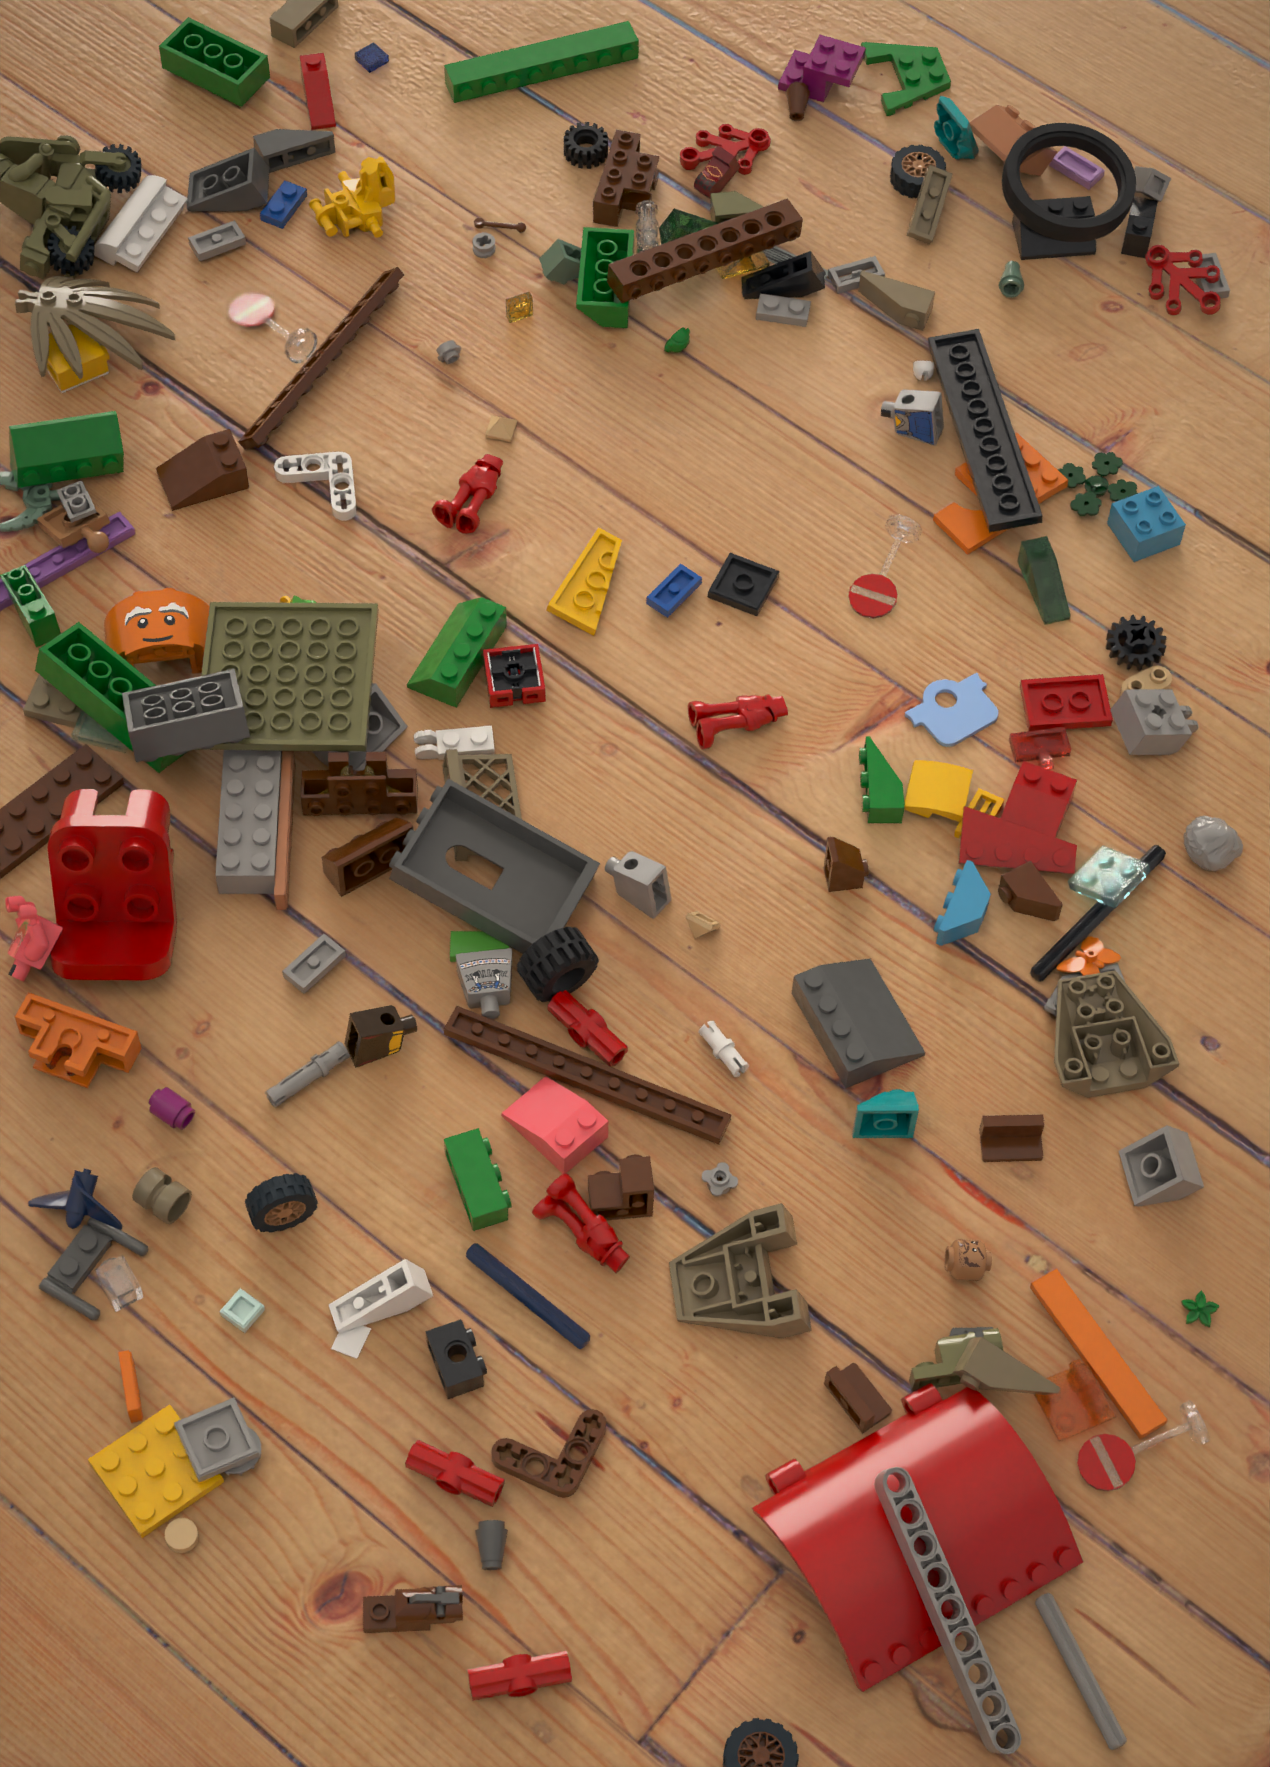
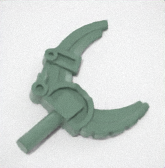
[0,471,60,532]

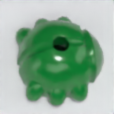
[664,327,690,353]

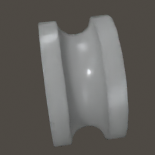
[472,232,495,258]

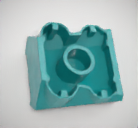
[934,96,979,160]

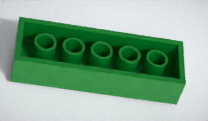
[35,622,190,773]

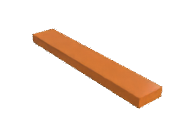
[1030,1268,1168,1439]

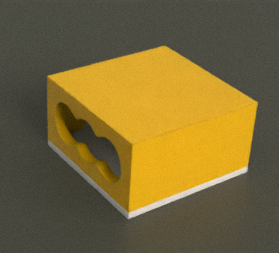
[46,324,110,393]

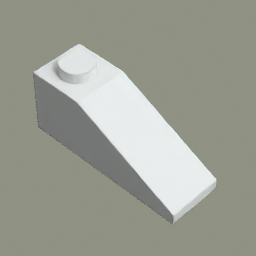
[329,1259,433,1333]

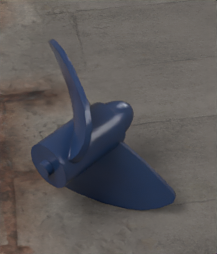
[28,1168,123,1230]

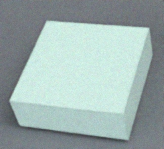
[220,1288,265,1333]

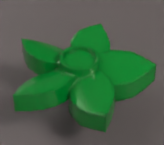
[1181,1290,1219,1327]

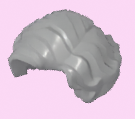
[1183,816,1243,871]

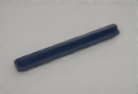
[466,1243,590,1349]

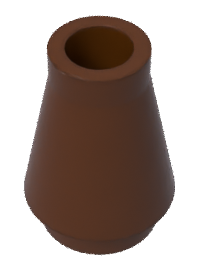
[786,82,810,121]

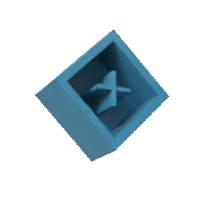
[1107,486,1186,562]

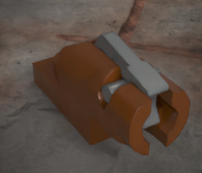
[363,1585,463,1633]

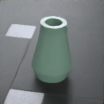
[999,261,1024,298]

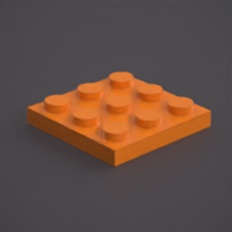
[955,432,1068,504]

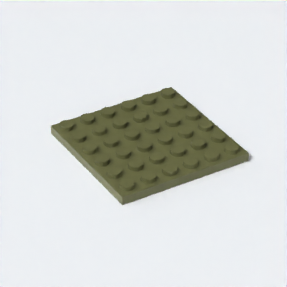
[195,602,379,752]

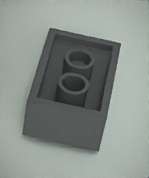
[187,148,270,211]

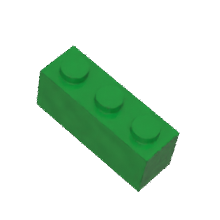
[444,1128,512,1231]

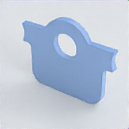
[904,673,998,747]

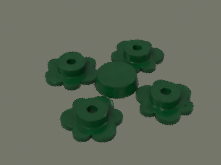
[1058,452,1138,516]

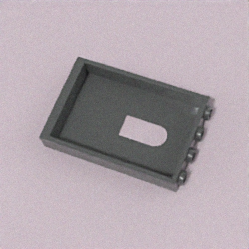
[389,779,600,954]

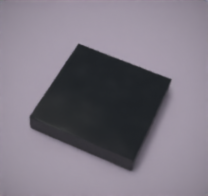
[707,553,780,616]

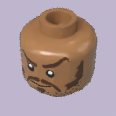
[945,1239,992,1281]

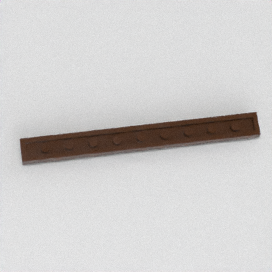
[238,267,404,450]
[444,1006,731,1145]

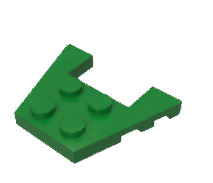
[861,42,951,116]

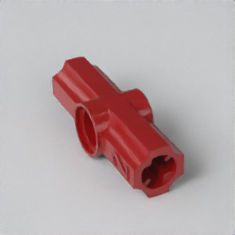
[547,990,628,1067]
[405,1440,505,1507]
[467,1651,572,1701]

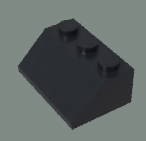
[1012,196,1096,260]

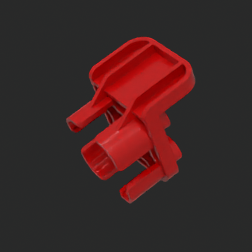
[47,789,177,981]

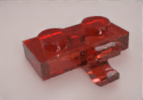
[1009,727,1071,770]

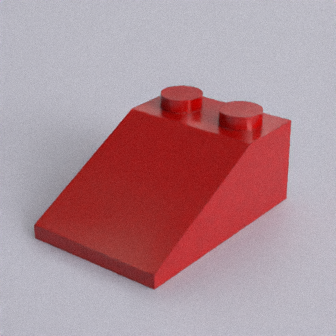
[1000,761,1077,838]

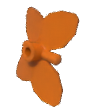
[1056,936,1121,976]

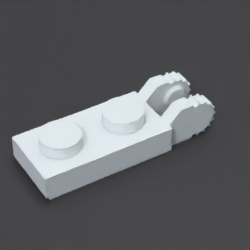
[414,726,495,760]

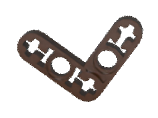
[491,1409,606,1498]

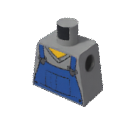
[881,389,944,446]

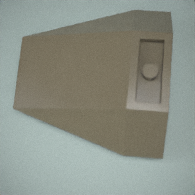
[1054,970,1179,1098]

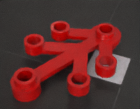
[680,124,771,175]
[1145,245,1221,315]

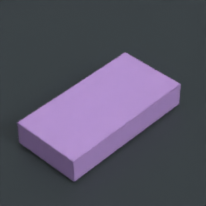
[1049,146,1105,190]

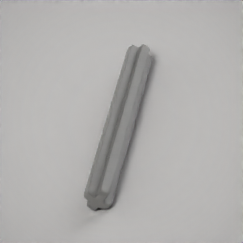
[1035,1593,1127,1750]

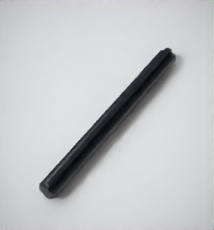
[1030,845,1166,982]

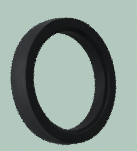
[1002,123,1136,242]

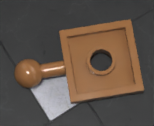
[37,503,110,553]

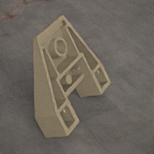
[669,1203,812,1338]

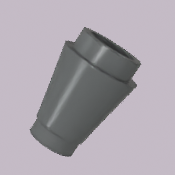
[475,1520,508,1570]

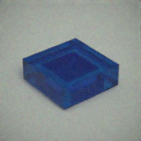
[354,42,389,73]

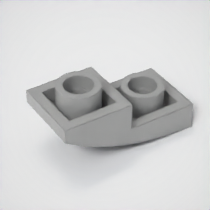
[57,481,97,523]

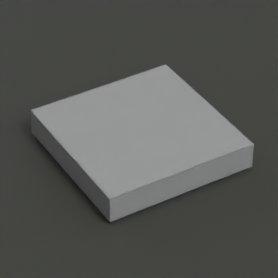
[174,1397,260,1482]

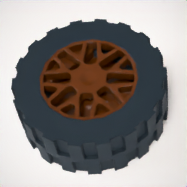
[723,1718,799,1767]

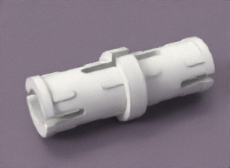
[698,1021,749,1077]

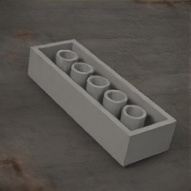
[215,750,282,894]

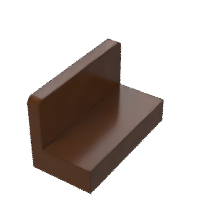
[979,1114,1044,1162]
[824,1363,892,1434]

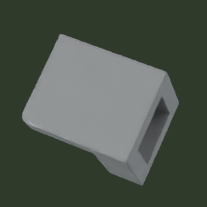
[1134,166,1171,202]

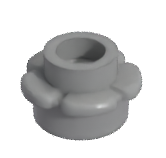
[436,340,461,364]

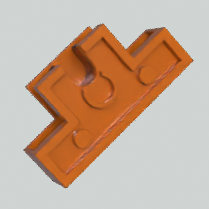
[15,992,142,1088]

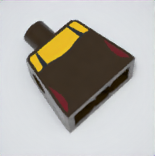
[344,1005,417,1068]

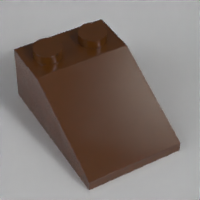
[156,429,249,511]

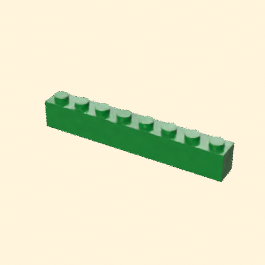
[444,21,639,103]

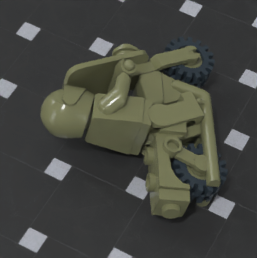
[0,135,142,280]

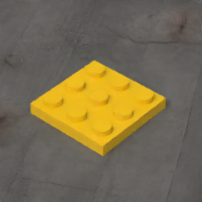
[88,1404,224,1538]

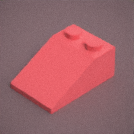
[502,1076,609,1174]

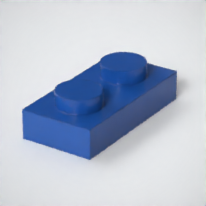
[260,180,307,229]
[646,563,702,618]

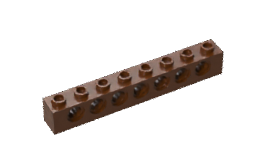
[607,198,803,303]

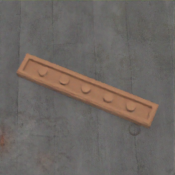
[274,751,296,910]

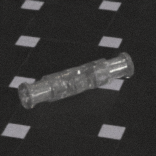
[635,200,659,253]

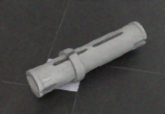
[265,1041,350,1108]

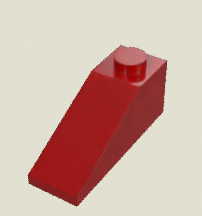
[300,53,336,130]

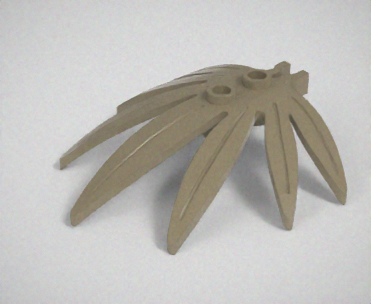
[15,276,175,379]

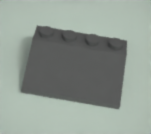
[122,669,250,762]
[792,958,925,1089]

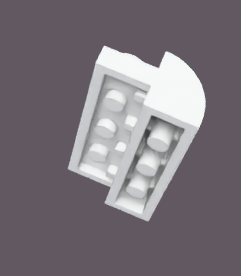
[94,175,188,272]

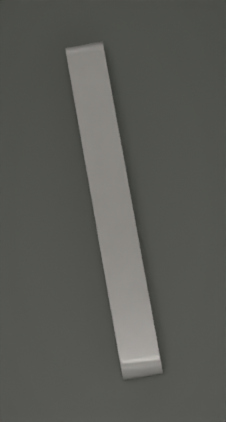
[874,1467,1022,1754]

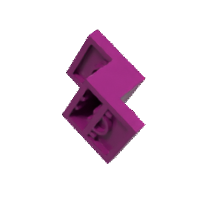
[778,35,866,102]

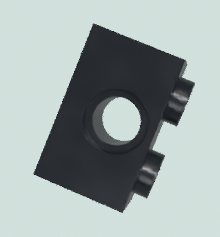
[426,1319,487,1399]

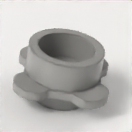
[702,1162,738,1196]

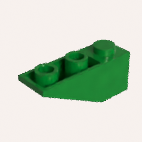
[0,565,61,647]
[859,736,905,823]

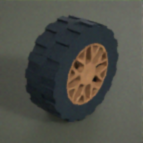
[890,145,946,199]
[245,1173,318,1233]

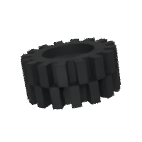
[564,122,608,169]

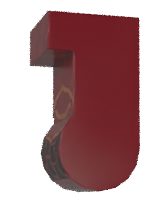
[694,146,741,198]

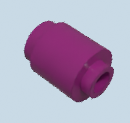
[148,1087,195,1130]

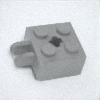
[1110,689,1199,755]

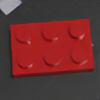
[1020,674,1113,732]

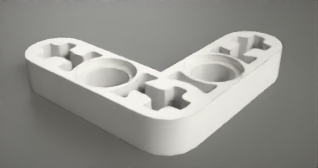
[274,452,356,521]

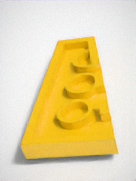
[546,527,622,636]

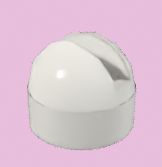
[913,361,934,381]

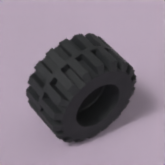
[517,927,599,1002]

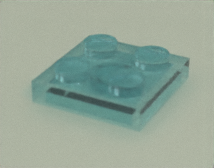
[1068,845,1150,908]

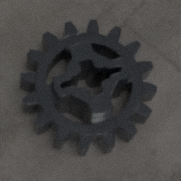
[1106,615,1167,671]

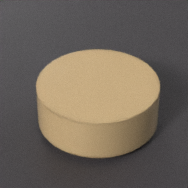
[165,1518,199,1553]

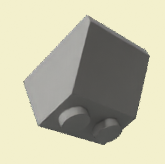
[1119,1125,1204,1207]

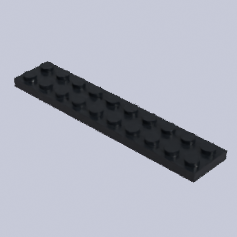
[928,329,1043,532]

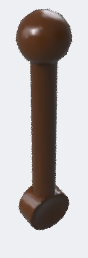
[474,218,526,233]

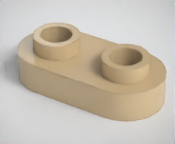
[1120,666,1172,696]

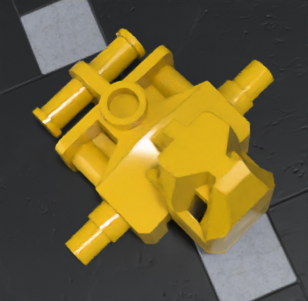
[309,157,395,238]

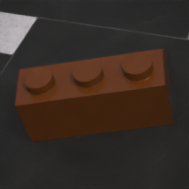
[322,817,413,897]

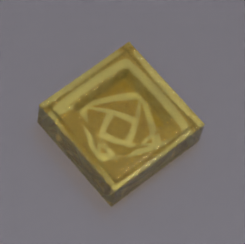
[506,292,533,323]

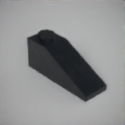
[1121,196,1158,258]
[741,251,825,299]

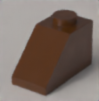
[823,837,869,892]
[998,861,1063,921]

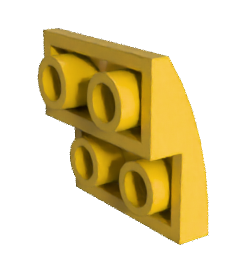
[904,760,973,822]

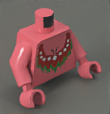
[5,896,63,982]

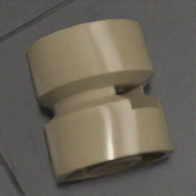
[132,1167,192,1224]

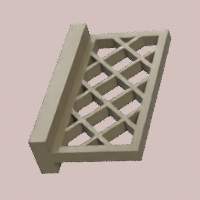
[442,749,522,861]

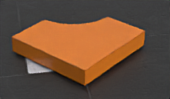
[933,502,1008,555]

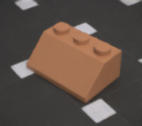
[969,105,1057,176]

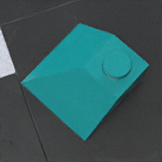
[852,1089,919,1138]

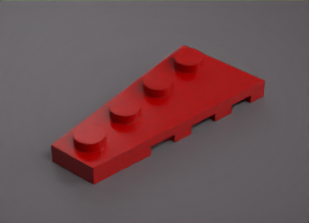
[958,806,1077,875]

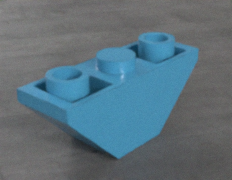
[934,860,991,946]

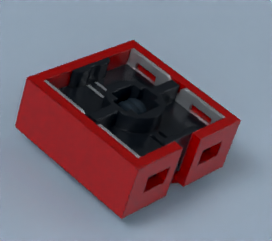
[483,644,546,708]

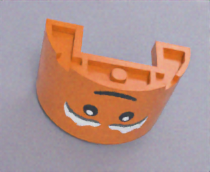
[104,588,210,674]

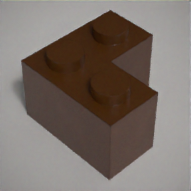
[588,1155,654,1221]

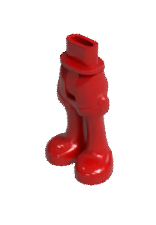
[432,454,503,534]
[688,694,788,750]
[532,1173,630,1273]

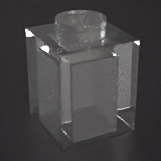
[95,1255,144,1312]

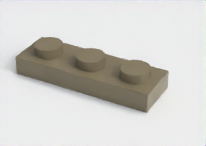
[906,165,953,245]

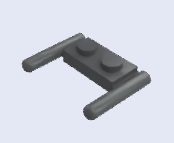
[39,1217,148,1320]

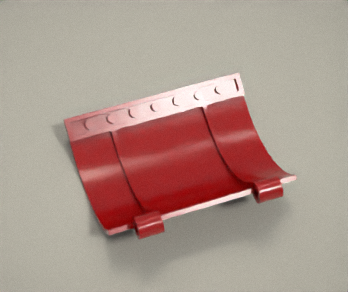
[752,1383,1083,1692]

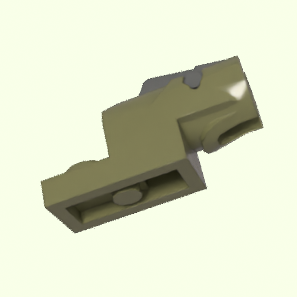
[909,1327,1003,1392]

